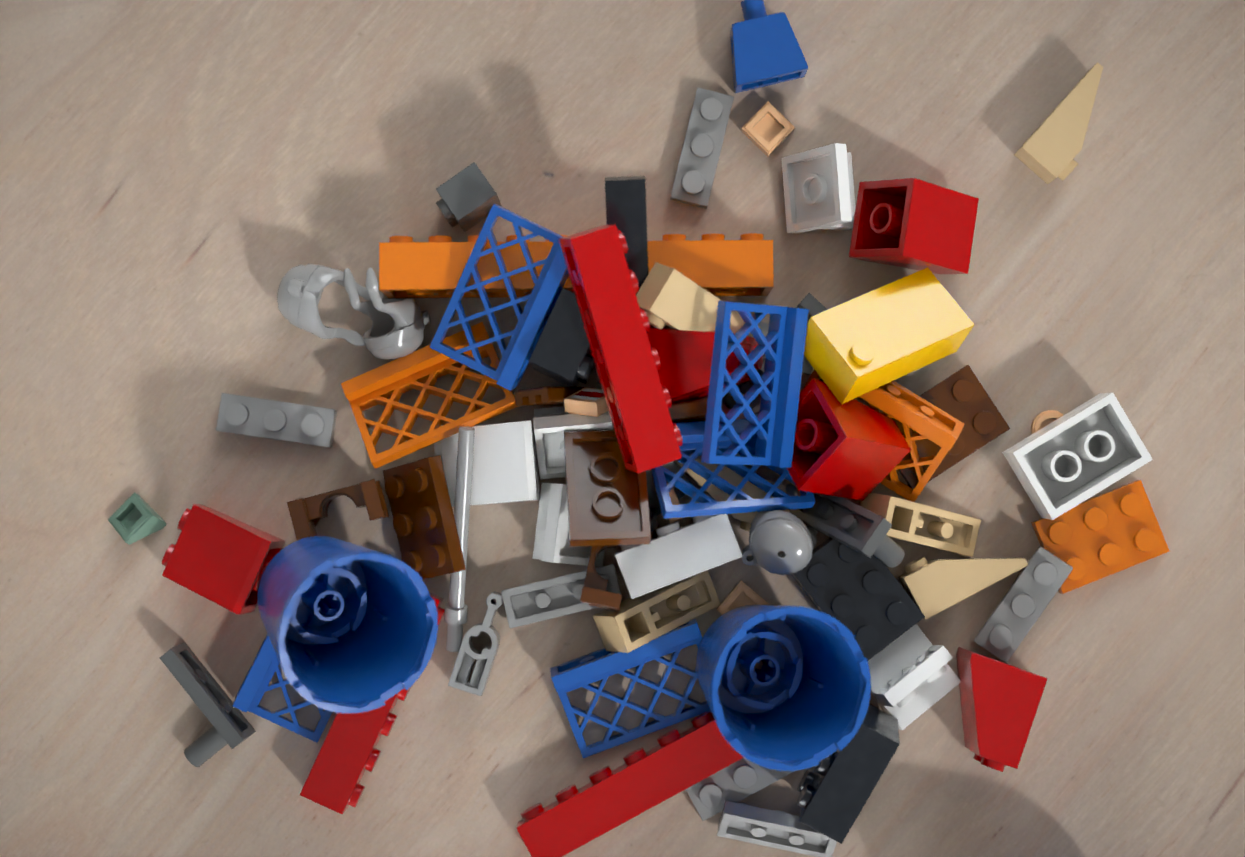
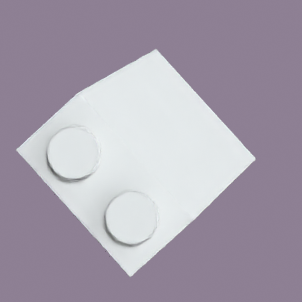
[434,421,540,507]

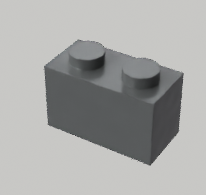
[436,162,502,232]

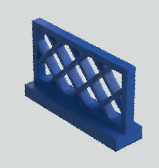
[429,204,569,391]
[701,301,809,468]
[651,419,816,519]
[550,618,710,759]
[232,634,333,743]

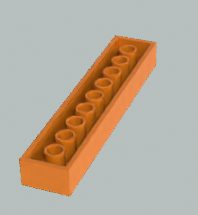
[379,233,774,299]

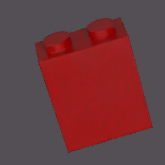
[849,178,979,275]
[648,328,763,404]
[787,379,912,501]
[162,504,285,615]
[956,647,1048,772]

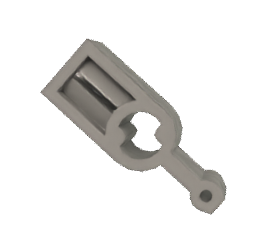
[448,591,503,696]

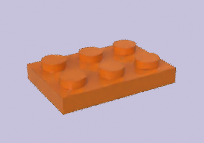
[1031,480,1170,594]

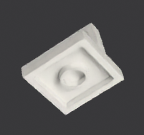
[781,143,856,234]
[533,406,613,479]
[532,483,605,567]
[867,624,961,730]

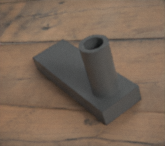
[789,493,904,568]
[160,642,256,767]

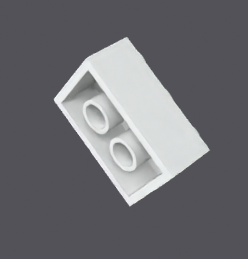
[1002,393,1153,520]
[615,514,743,599]

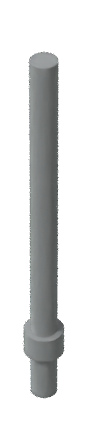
[444,426,475,652]

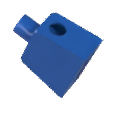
[730,0,808,93]

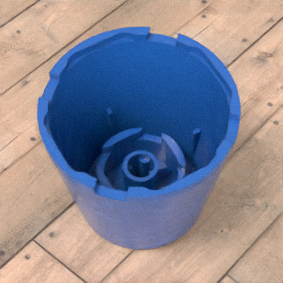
[257,536,438,713]
[696,605,871,771]

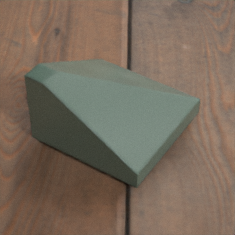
[108,492,167,545]

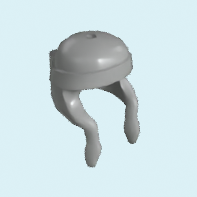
[277,264,384,346]
[343,268,431,359]
[742,484,818,575]

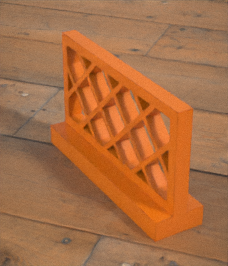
[341,322,518,469]
[800,369,965,502]

